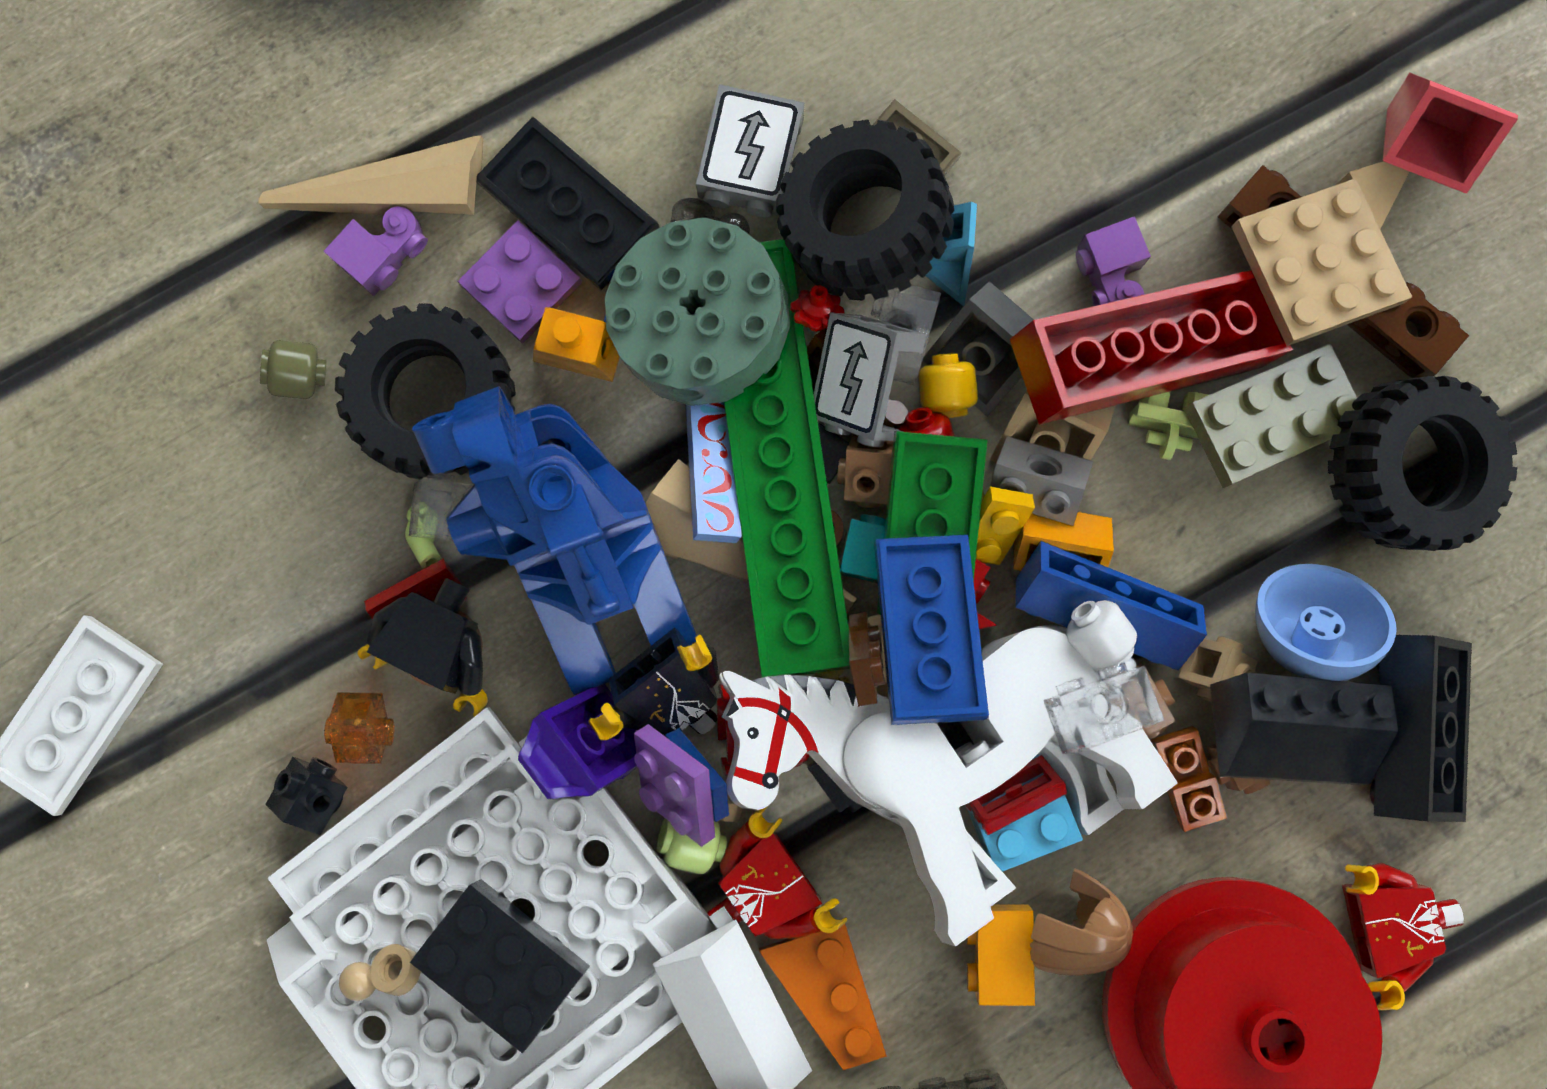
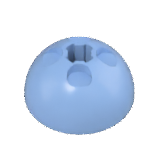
[1255,564,1397,681]

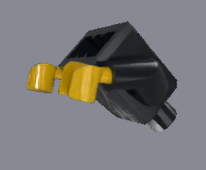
[357,577,488,717]
[588,628,719,740]

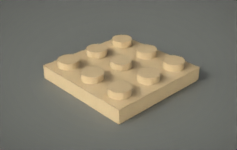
[1231,178,1412,346]

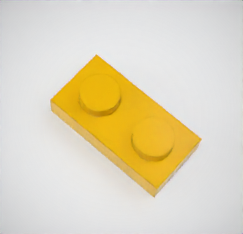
[976,486,1035,565]

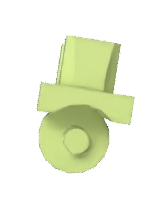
[1128,391,1208,460]

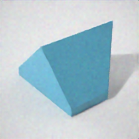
[925,202,977,306]

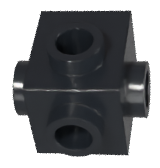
[265,757,348,835]

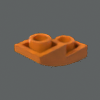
[1150,726,1227,832]

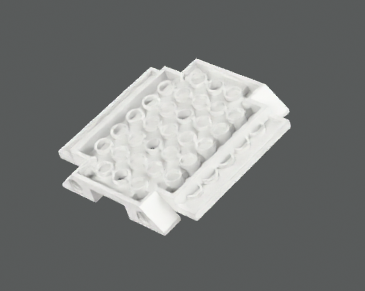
[267,707,717,1089]

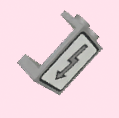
[696,84,805,218]
[814,312,926,447]

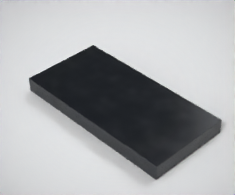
[476,116,660,290]

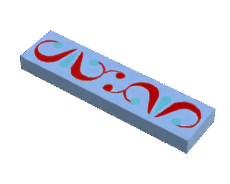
[686,402,742,543]

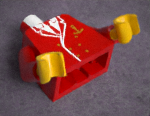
[707,806,848,939]
[1342,863,1464,1010]

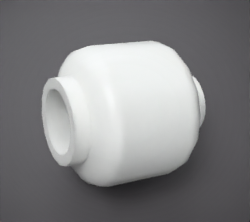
[1066,600,1137,670]

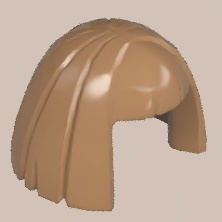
[1030,868,1133,976]

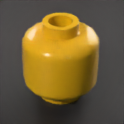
[918,353,978,418]

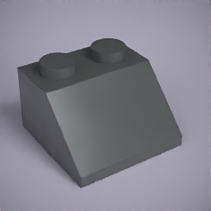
[922,281,1034,417]

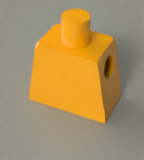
[533,307,620,382]

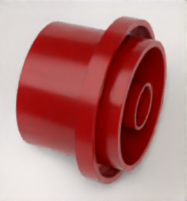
[1102,877,1383,1089]

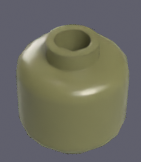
[260,340,327,399]

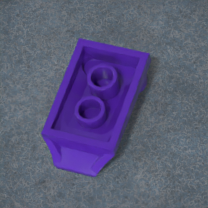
[518,684,638,799]

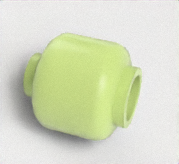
[657,818,727,874]

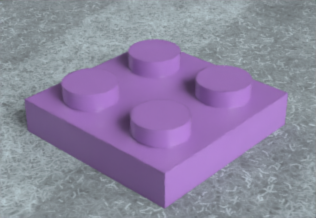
[457,220,582,344]
[634,724,715,847]

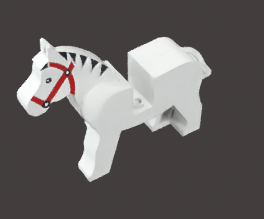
[719,625,1178,946]

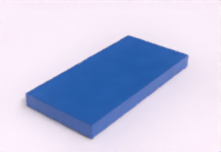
[874,535,989,725]

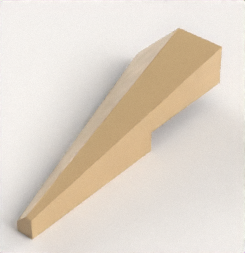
[258,136,483,215]
[645,459,857,614]

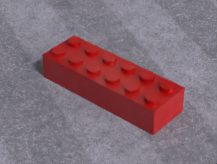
[1009,270,1293,425]

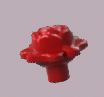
[790,285,845,332]

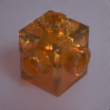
[324,692,395,764]

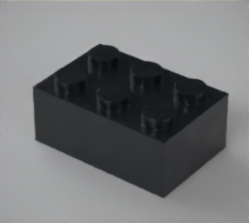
[409,879,590,1054]

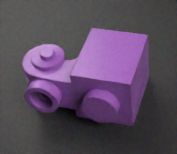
[324,206,428,296]
[1076,216,1151,306]

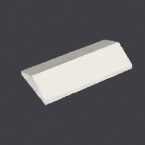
[652,920,812,1089]

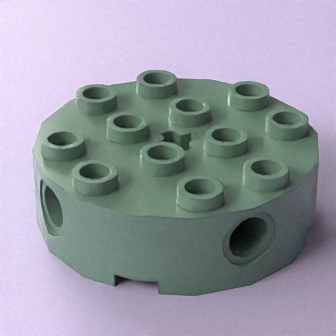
[605,218,790,406]

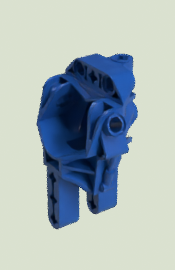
[412,386,697,695]

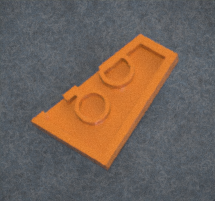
[759,924,887,1070]

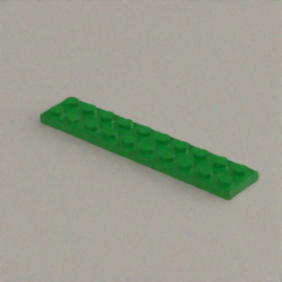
[724,239,851,677]

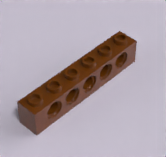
[1217,165,1469,378]

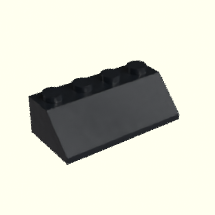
[1370,635,1472,822]
[1210,673,1398,785]

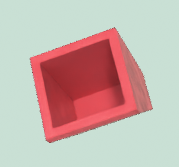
[1383,72,1518,194]

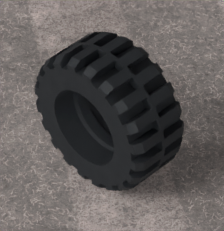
[776,120,955,301]
[335,303,516,480]
[1328,376,1518,551]

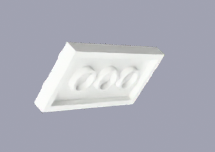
[0,615,163,816]

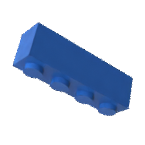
[1016,541,1207,671]

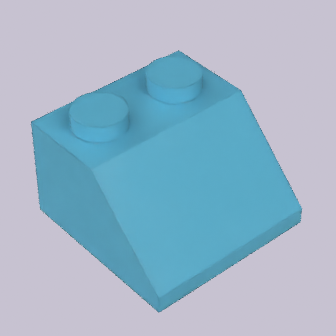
[967,755,1083,872]

